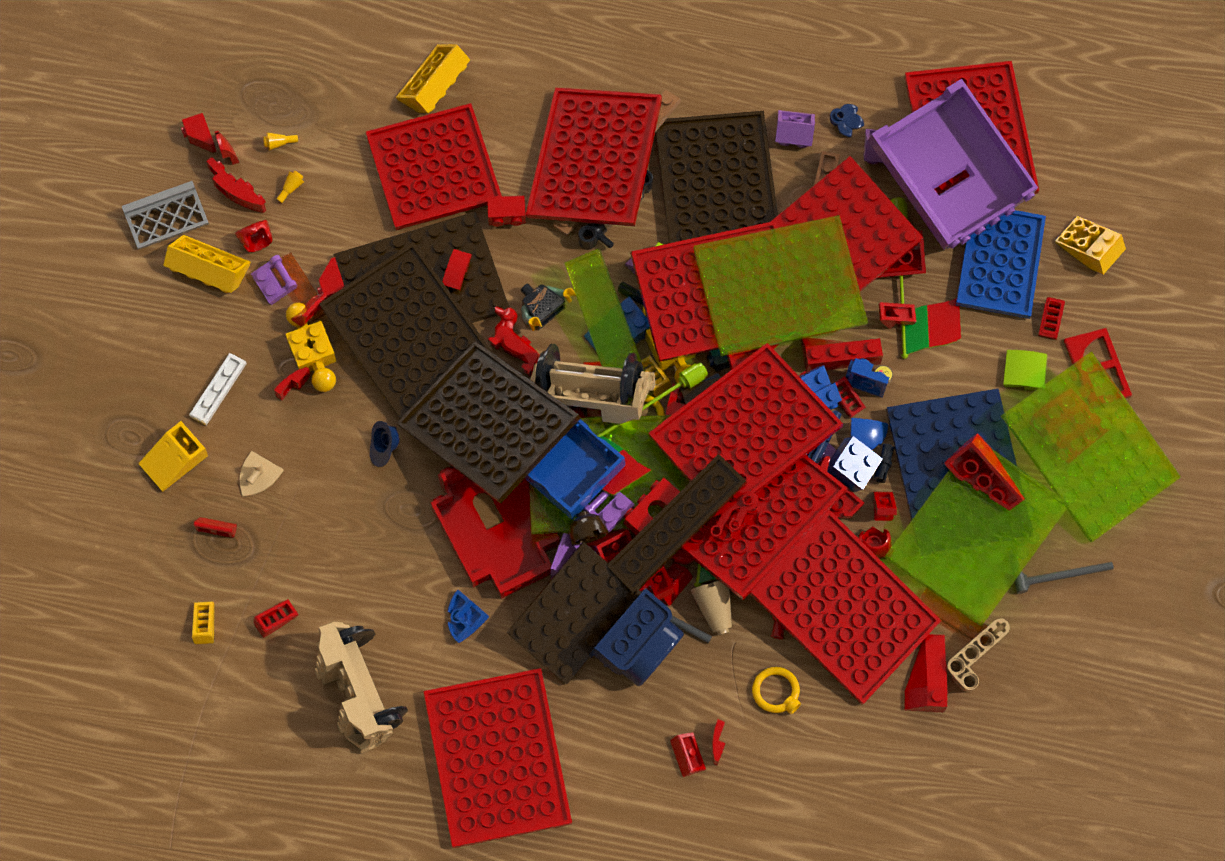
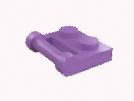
[251,255,298,305]
[583,491,635,532]

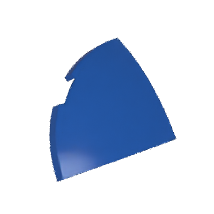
[850,418,888,450]
[448,590,490,643]

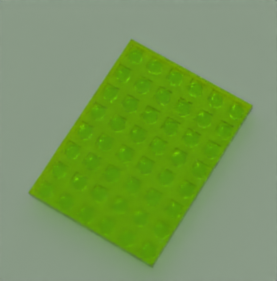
[1001,351,1181,543]

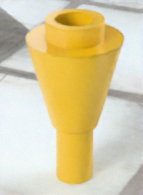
[263,133,298,151]
[277,171,304,203]

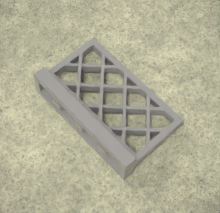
[122,181,209,250]

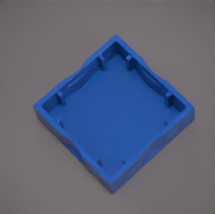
[525,419,625,520]

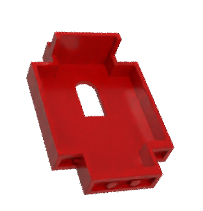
[431,467,560,599]

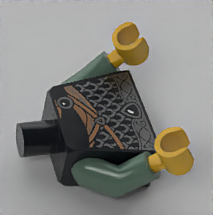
[520,283,577,331]

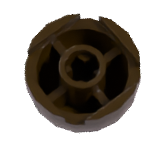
[568,511,609,546]

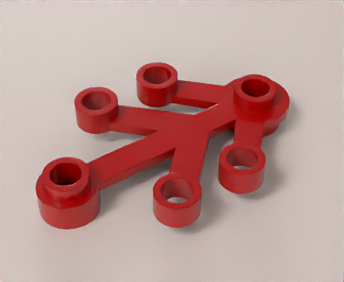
[710,491,759,538]

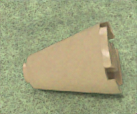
[691,581,732,635]

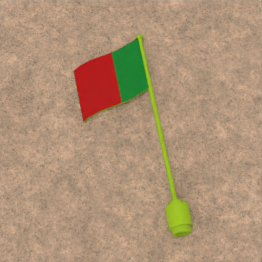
[891,197,961,359]
[597,362,708,496]

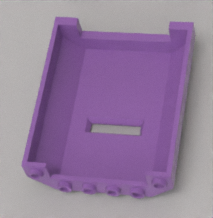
[868,79,1038,250]

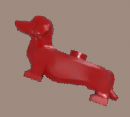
[488,306,540,378]

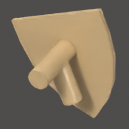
[240,451,284,497]

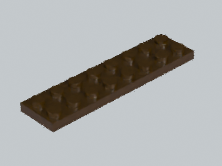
[606,454,747,594]

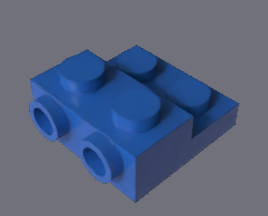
[846,358,890,398]
[800,366,842,410]

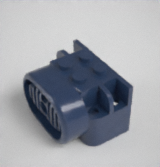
[589,588,684,687]

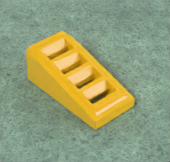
[639,355,671,397]
[192,602,214,644]

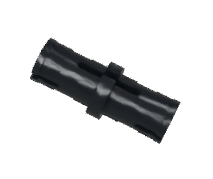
[874,444,895,483]

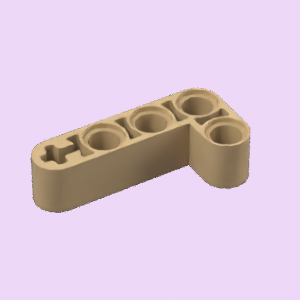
[946,618,1010,692]

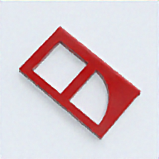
[1063,328,1132,408]

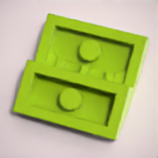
[1003,350,1047,390]

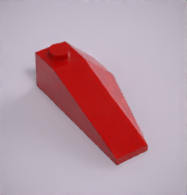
[944,433,1025,511]
[904,634,947,713]

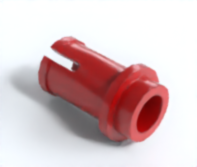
[771,617,785,640]

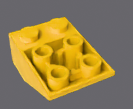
[1055,216,1126,275]
[139,421,208,492]

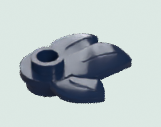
[830,104,865,137]

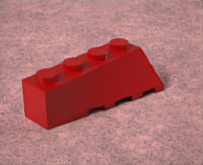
[800,337,883,373]

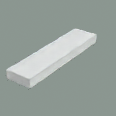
[189,353,247,426]

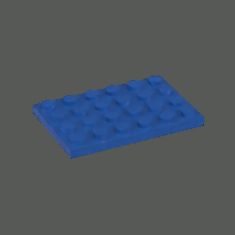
[956,210,1046,319]

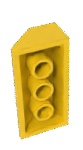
[395,44,470,113]
[163,235,251,293]

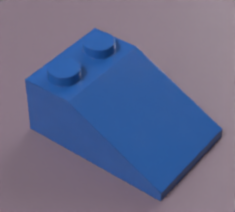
[584,297,650,364]

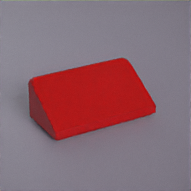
[291,293,327,327]
[194,517,237,538]
[651,562,693,606]
[670,732,706,777]

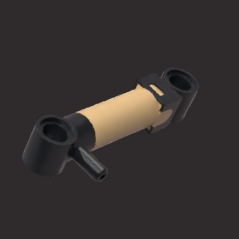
[578,170,653,250]

